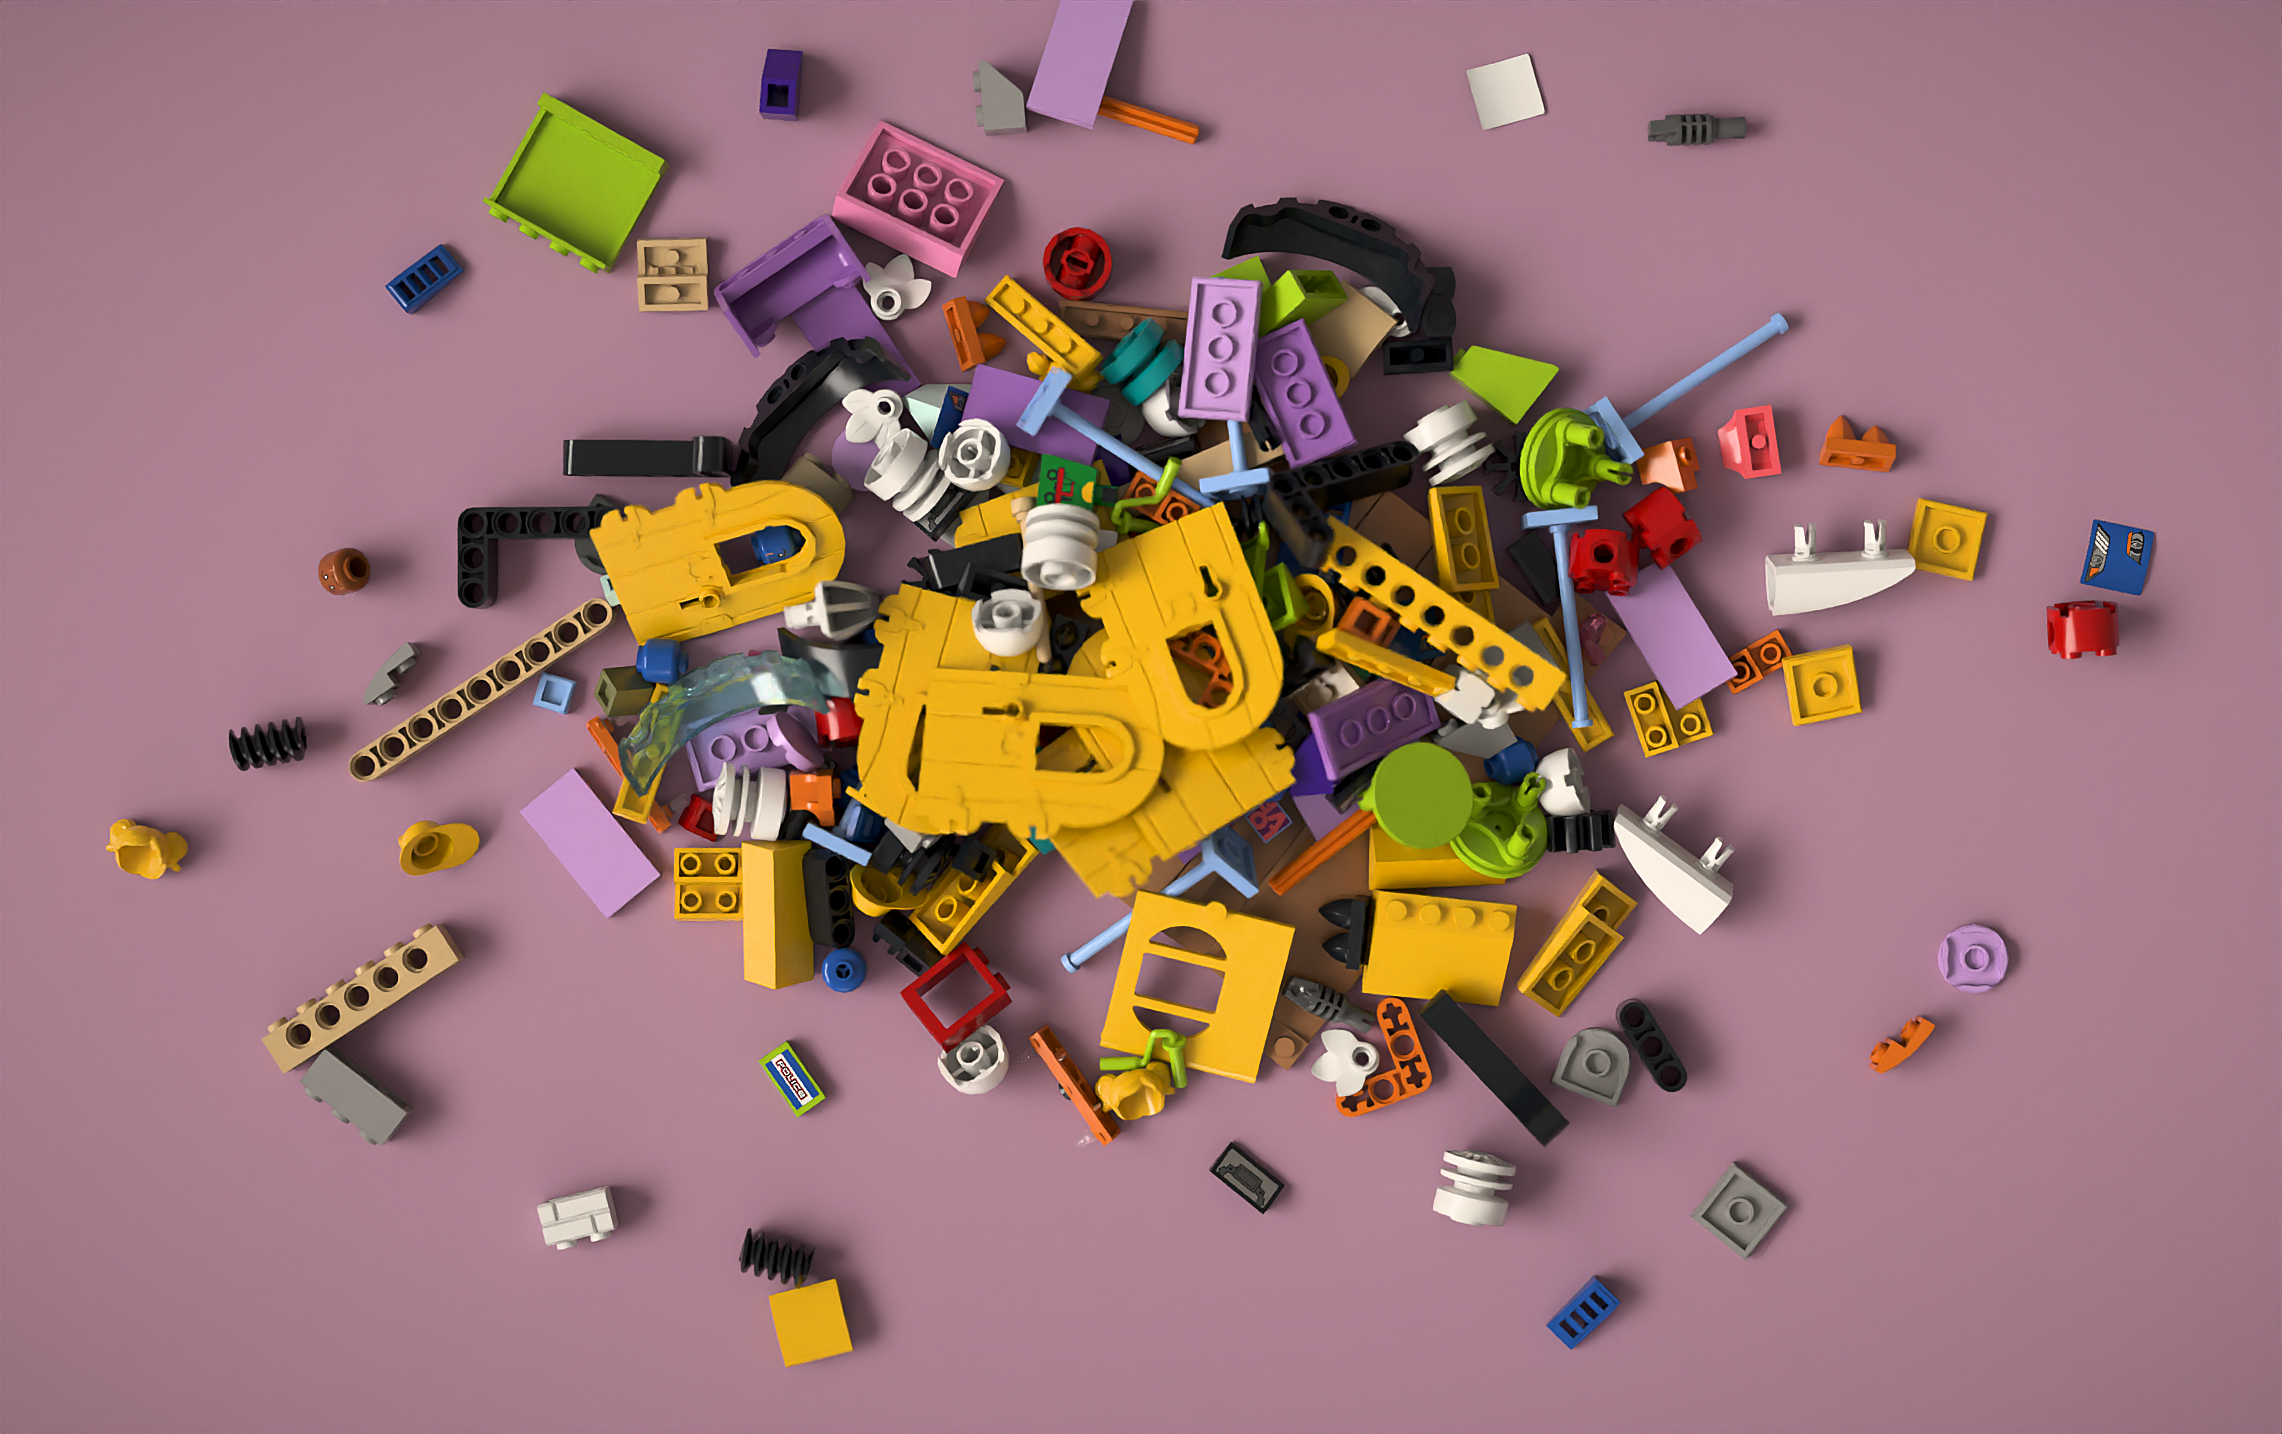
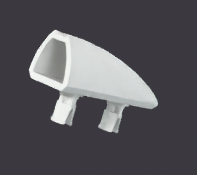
[1765,519,1916,616]
[784,581,885,644]
[1614,795,1735,934]

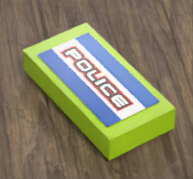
[758,1040,827,1118]

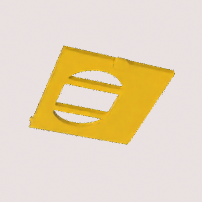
[1100,888,1295,1084]

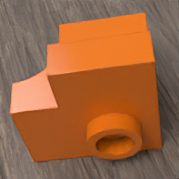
[1636,437,1700,495]
[1336,596,1402,649]
[790,769,841,826]

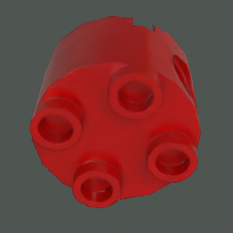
[1042,227,1113,301]
[1622,486,1703,570]
[1567,529,1640,597]
[2046,600,2119,659]
[812,696,864,748]

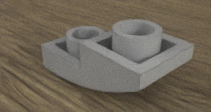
[362,642,422,707]

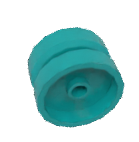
[1098,317,1185,406]

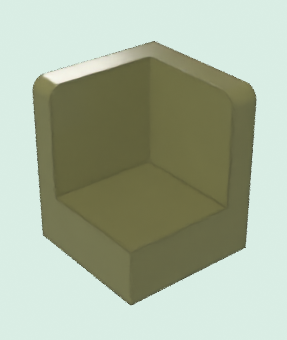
[593,666,654,717]

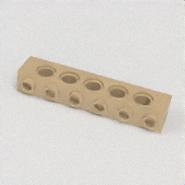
[262,922,465,1074]

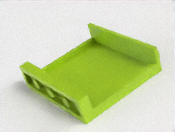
[483,92,669,274]

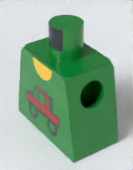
[1036,454,1119,515]

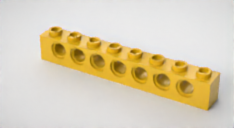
[1320,515,1567,713]

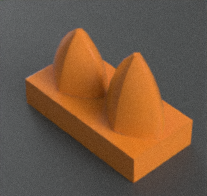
[942,296,1007,372]
[1819,415,1896,472]

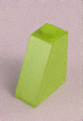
[1258,270,1348,338]
[1448,345,1560,427]

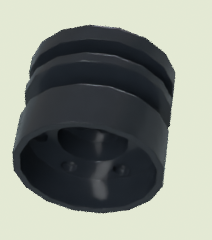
[867,829,958,896]

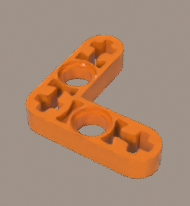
[1166,630,1234,710]
[1335,996,1432,1118]

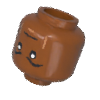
[318,548,371,596]

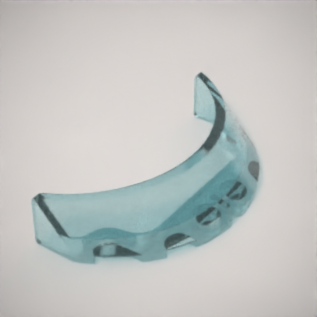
[618,650,831,798]

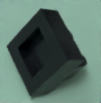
[949,836,997,883]
[872,909,919,955]
[896,932,940,977]

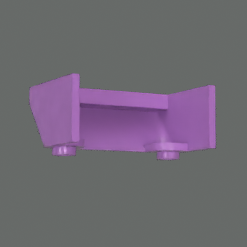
[713,214,872,358]

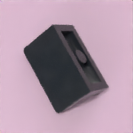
[1504,530,1561,607]

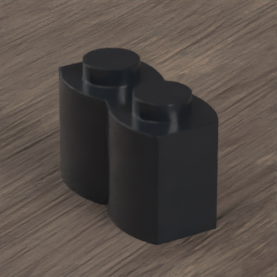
[1419,267,1456,340]

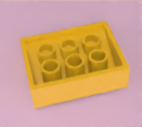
[1361,889,1517,1006]

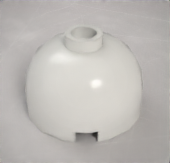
[1141,366,1206,438]
[939,419,1010,492]
[972,589,1043,656]
[1534,748,1591,816]
[938,1024,1009,1095]

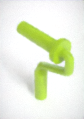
[1110,457,1182,535]
[1100,1029,1188,1088]

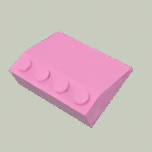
[831,120,1005,278]

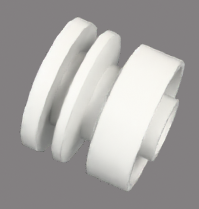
[1403,400,1496,487]
[864,428,951,522]
[1021,504,1100,590]
[712,762,787,841]
[1433,1149,1516,1226]

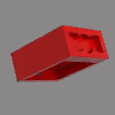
[900,941,1012,1054]

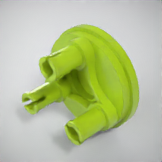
[1520,407,1633,510]
[1357,742,1473,849]
[1449,772,1548,878]

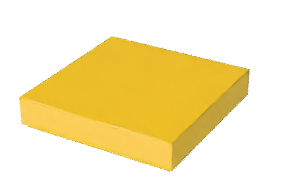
[1906,498,1988,581]
[1782,644,1863,726]

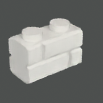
[1432,664,1495,724]
[537,1186,619,1250]

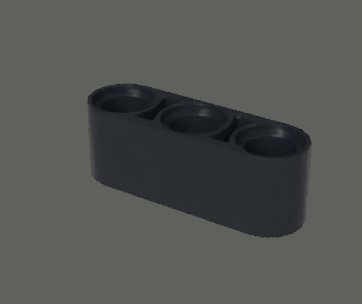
[923,533,1024,592]
[802,847,855,949]
[1616,999,1687,1092]

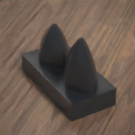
[1037,614,1091,675]
[1279,634,1337,697]
[1319,895,1371,970]

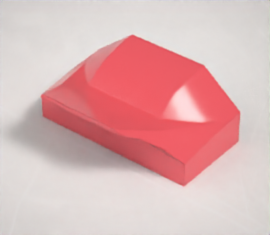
[1718,405,1781,479]

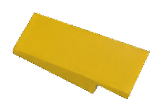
[1427,485,1500,632]
[1369,821,1506,890]
[909,822,1040,956]
[742,840,814,990]
[1516,869,1638,1018]

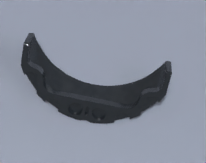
[1222,197,1435,333]
[730,336,912,487]
[777,627,885,703]

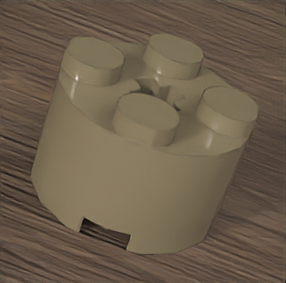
[780,452,855,518]

